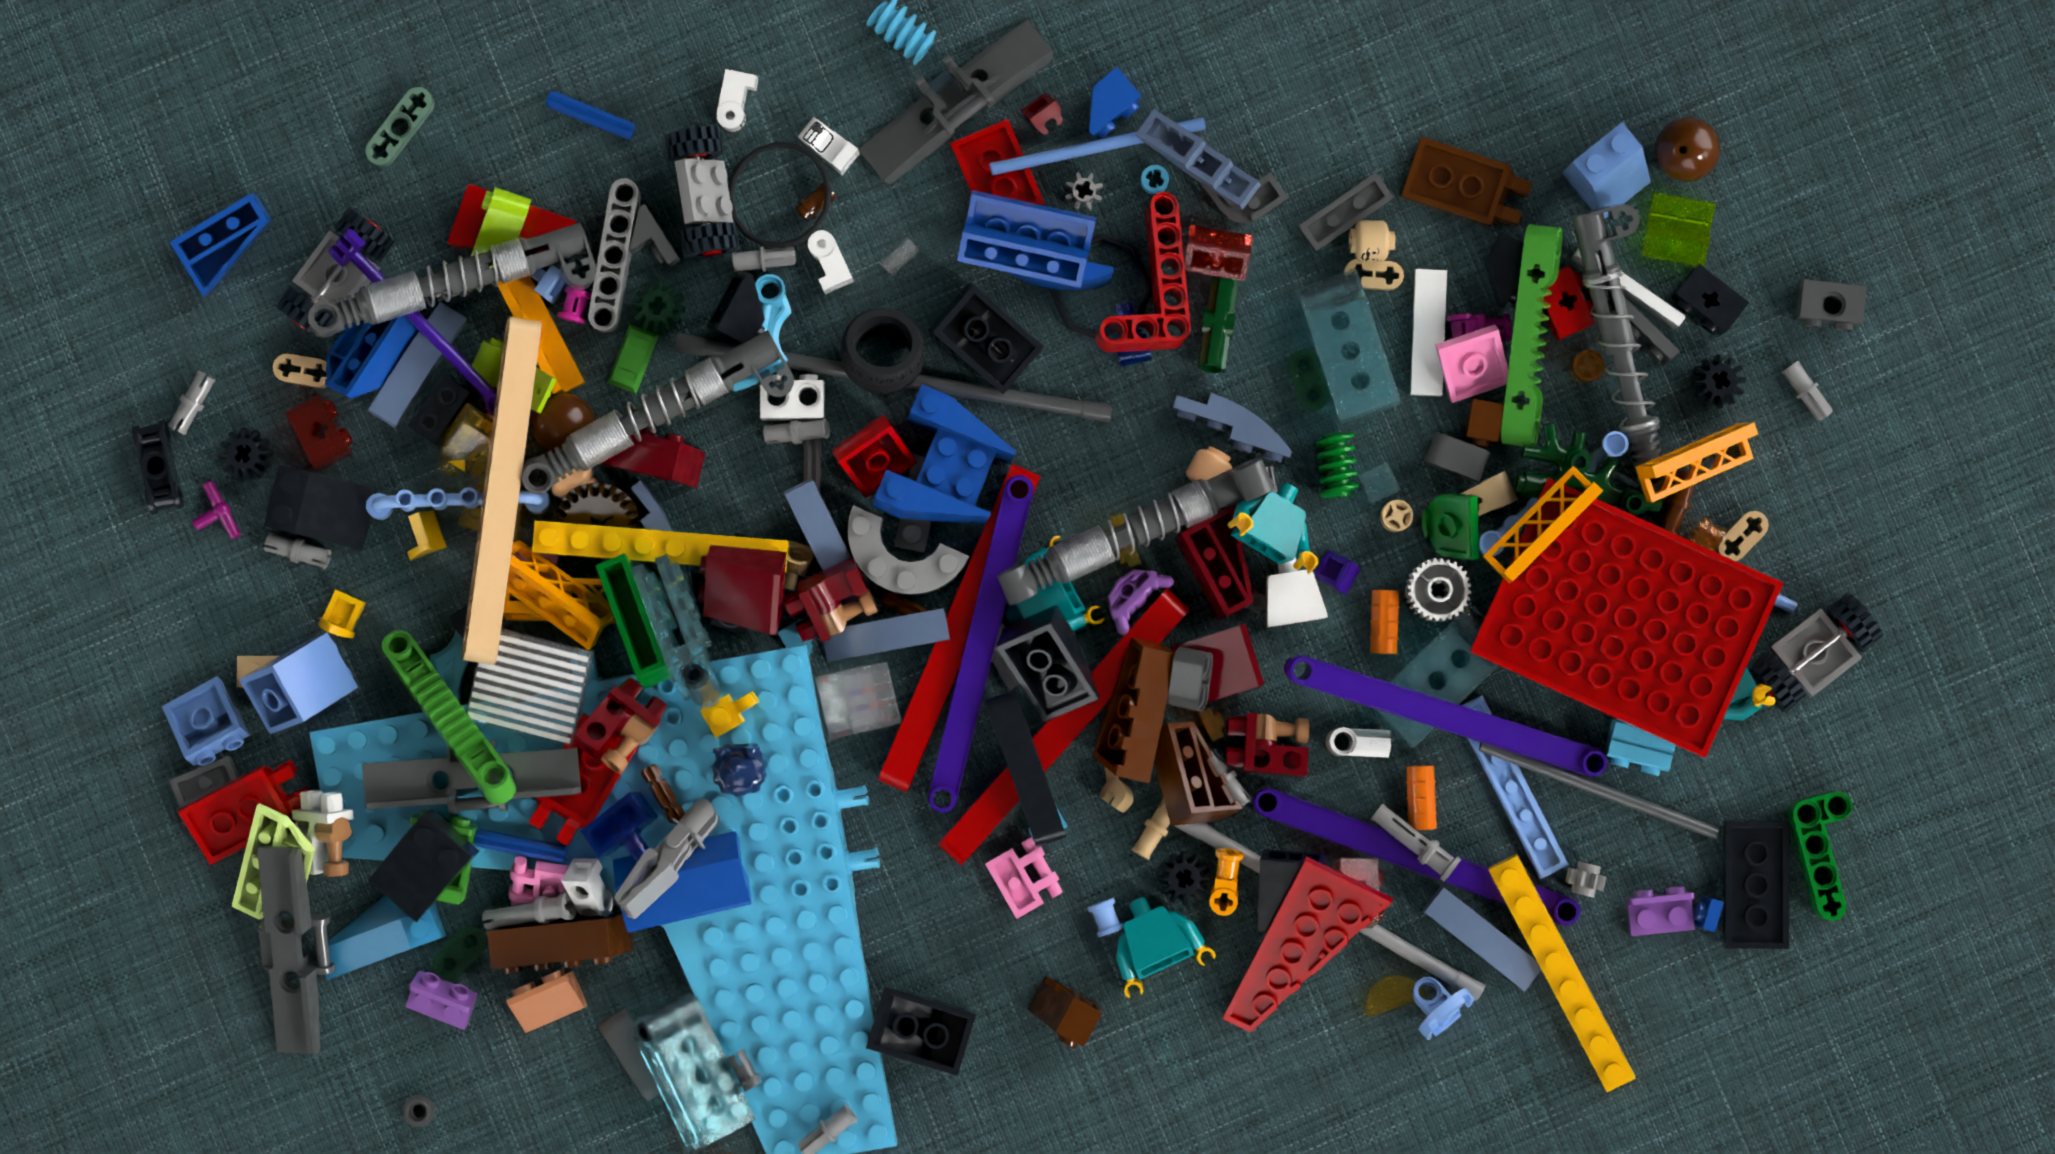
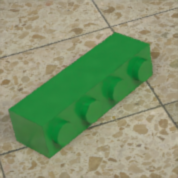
[595,553,675,689]

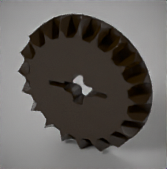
[556,483,639,529]

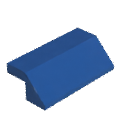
[957,190,1097,288]
[613,831,752,933]

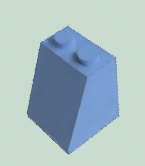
[1562,122,1651,219]
[239,632,358,734]

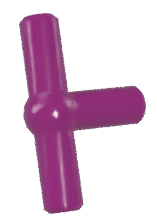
[192,481,241,539]

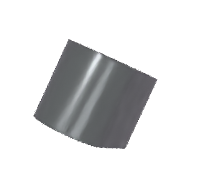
[1423,432,1490,483]
[1168,647,1213,712]

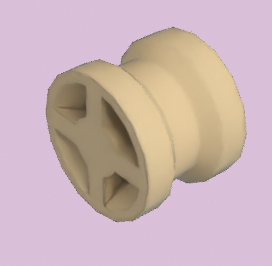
[1379,500,1413,533]

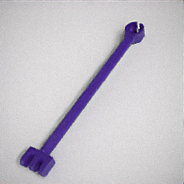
[328,229,497,416]

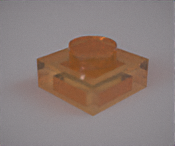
[1198,707,1226,741]

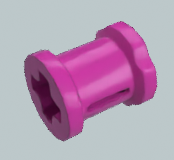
[557,286,592,325]

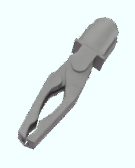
[614,798,720,919]

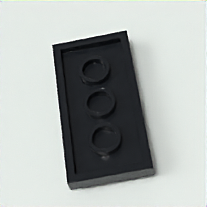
[1723,821,1789,949]

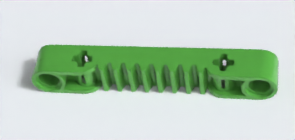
[1501,224,1563,447]
[382,630,516,804]

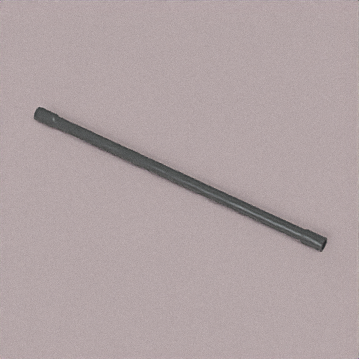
[675,333,1113,423]

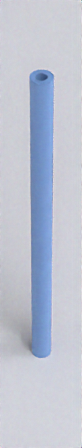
[989,117,1206,176]

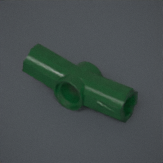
[1198,275,1239,374]

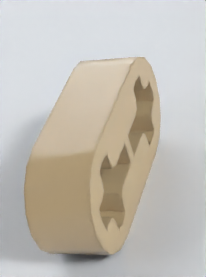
[1343,259,1404,291]
[273,354,327,388]
[1715,511,1769,561]

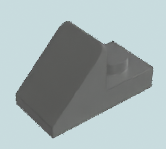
[629,204,681,267]

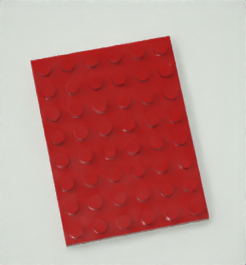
[1469,477,1784,758]

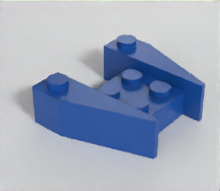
[871,384,1016,525]

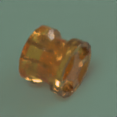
[1570,349,1605,383]
[1690,516,1727,552]

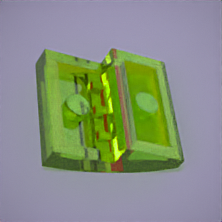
[1641,191,1716,267]

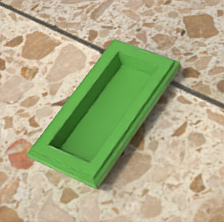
[607,324,659,394]

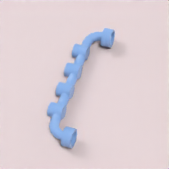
[1479,431,1629,556]
[366,487,551,520]

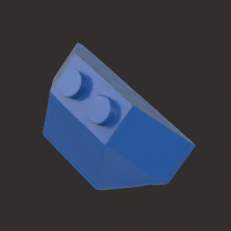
[325,316,418,399]

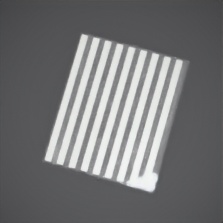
[466,628,594,746]

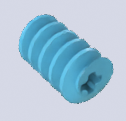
[866,0,936,65]

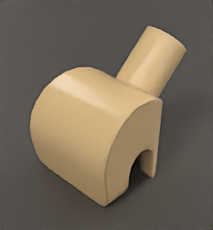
[784,540,815,590]
[1099,767,1134,813]

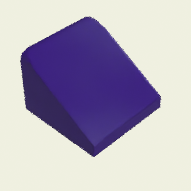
[1314,550,1360,595]

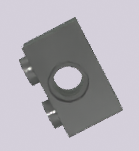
[1794,279,1867,331]

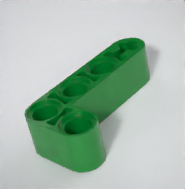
[1787,791,1852,921]

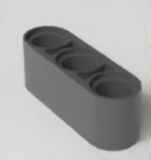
[598,1007,675,1101]

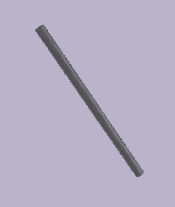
[1479,742,1719,839]

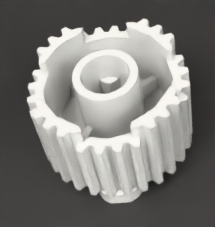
[1405,558,1471,622]

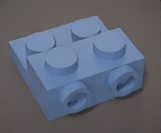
[162,676,250,766]

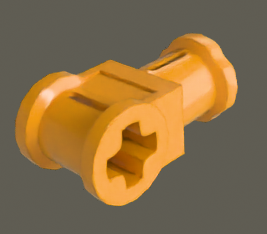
[1209,848,1244,916]

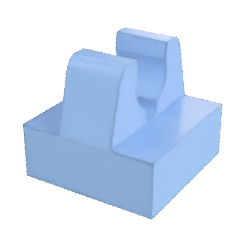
[530,265,567,304]

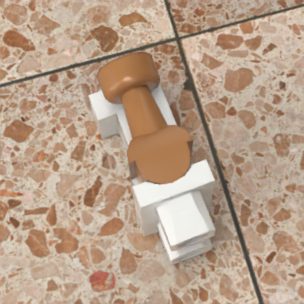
[292,790,354,877]

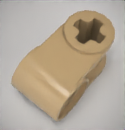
[1461,471,1518,516]

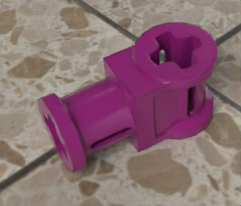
[1447,313,1512,342]

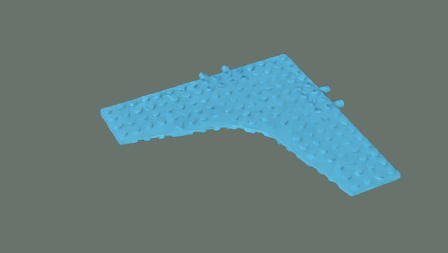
[309,644,898,1154]

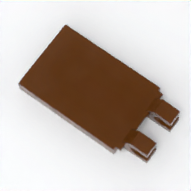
[1401,137,1533,227]

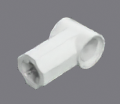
[1325,727,1391,758]

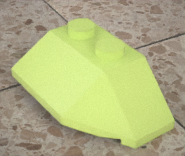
[231,803,316,920]

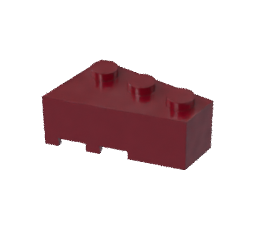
[600,428,706,488]
[1174,504,1254,621]

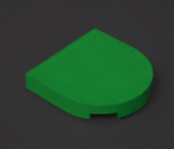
[1422,493,1479,560]

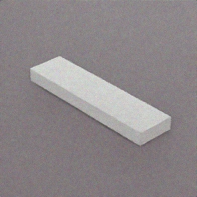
[1571,248,1686,330]
[1410,269,1447,397]

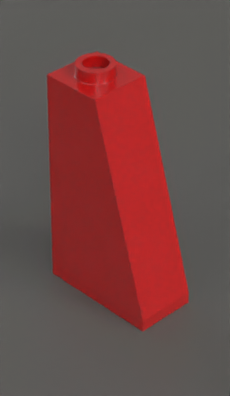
[447,184,577,253]

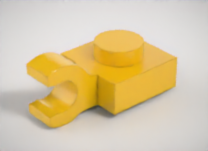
[700,691,759,738]

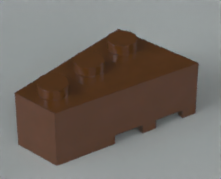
[1154,721,1243,826]
[1027,976,1102,1049]

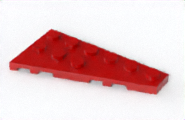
[1222,856,1393,1033]

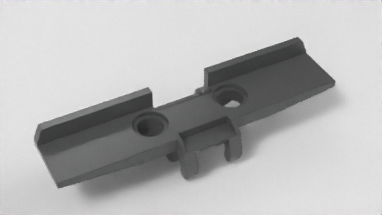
[859,20,1054,184]
[362,740,581,815]
[257,846,335,1054]

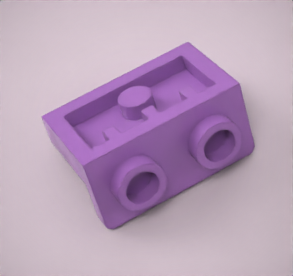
[1626,886,1695,936]
[406,970,478,1030]

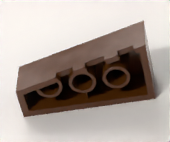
[1092,637,1175,783]
[487,914,633,974]

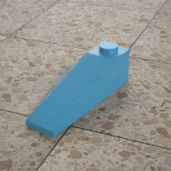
[325,895,447,980]

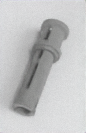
[1371,804,1462,882]
[482,892,577,930]

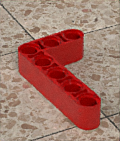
[1095,192,1191,352]

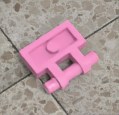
[985,837,1063,919]
[508,856,569,906]

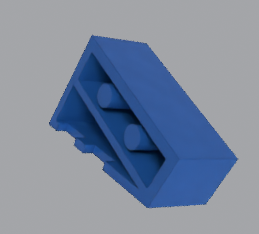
[169,193,273,297]

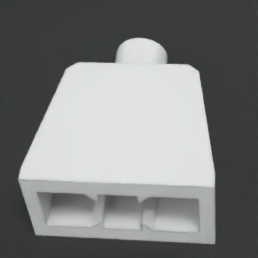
[1266,558,1328,628]

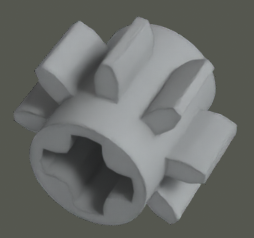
[1065,172,1103,212]
[1565,861,1606,898]

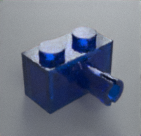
[580,791,659,862]

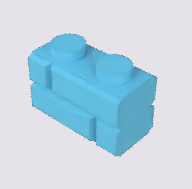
[1603,719,1676,776]

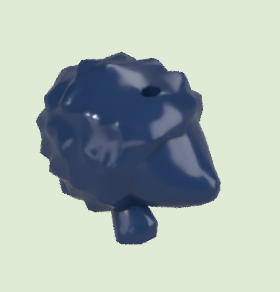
[711,743,767,796]

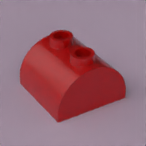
[831,414,917,498]

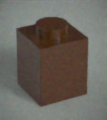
[1463,399,1504,448]

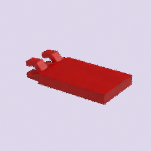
[950,119,1045,206]
[528,713,639,846]
[178,759,310,865]

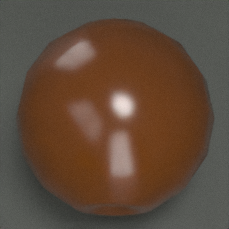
[1655,117,1721,182]
[531,393,596,453]

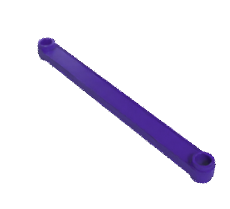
[928,475,1033,813]
[1284,654,1607,776]
[1252,788,1580,926]

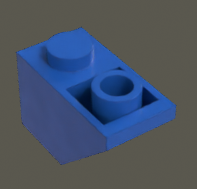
[1089,67,1141,141]

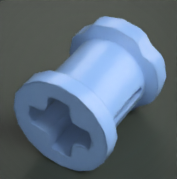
[1087,898,1124,937]

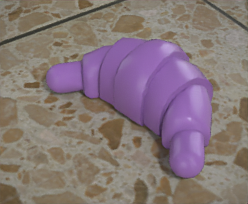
[1107,569,1174,635]

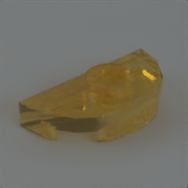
[1364,975,1427,1018]

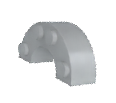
[848,505,970,595]

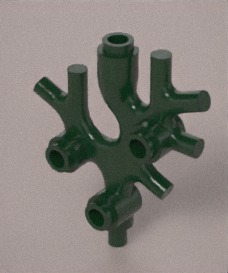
[1514,423,1662,516]

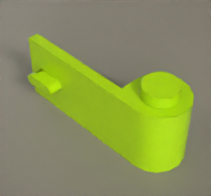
[470,187,531,268]
[471,337,557,413]

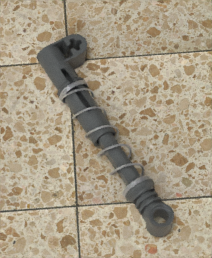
[1571,204,1665,490]

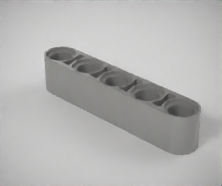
[588,178,641,334]

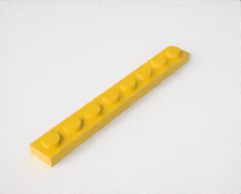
[532,521,789,573]
[1488,854,1636,1092]

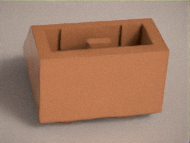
[506,968,588,1033]

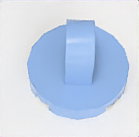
[1413,977,1475,1040]

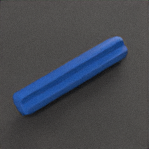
[546,91,636,140]
[474,829,568,863]

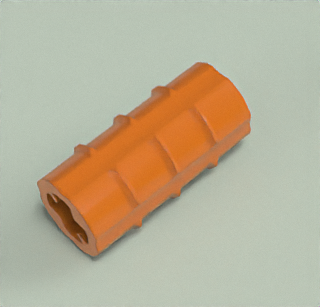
[1369,590,1400,654]
[1405,765,1437,830]

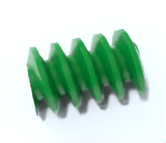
[1315,432,1359,499]

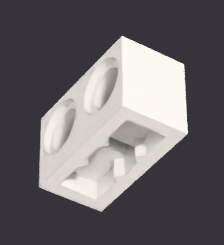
[760,374,825,421]

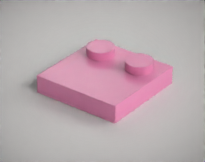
[1435,324,1508,403]

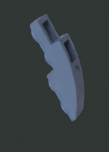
[1172,393,1292,463]

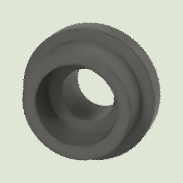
[403,1095,435,1127]

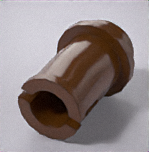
[795,182,836,222]

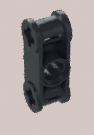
[132,419,185,515]

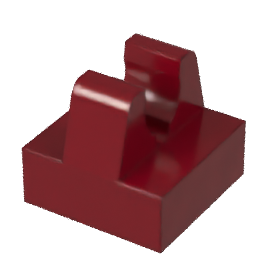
[1020,92,1063,135]

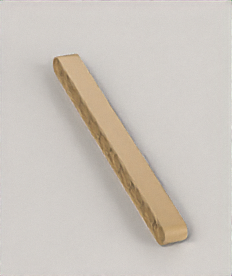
[462,317,541,665]

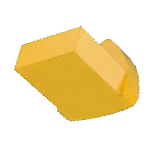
[407,510,447,561]
[318,589,366,639]

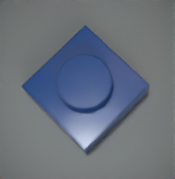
[1693,896,1724,932]

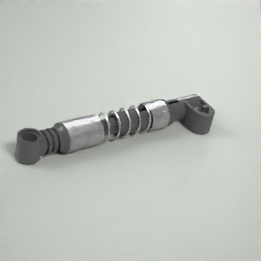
[308,223,596,338]
[522,330,794,494]
[996,457,1275,605]

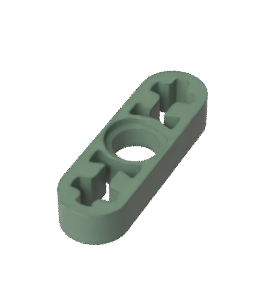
[365,87,434,167]

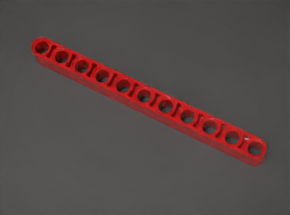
[878,463,1041,793]
[938,588,1190,866]

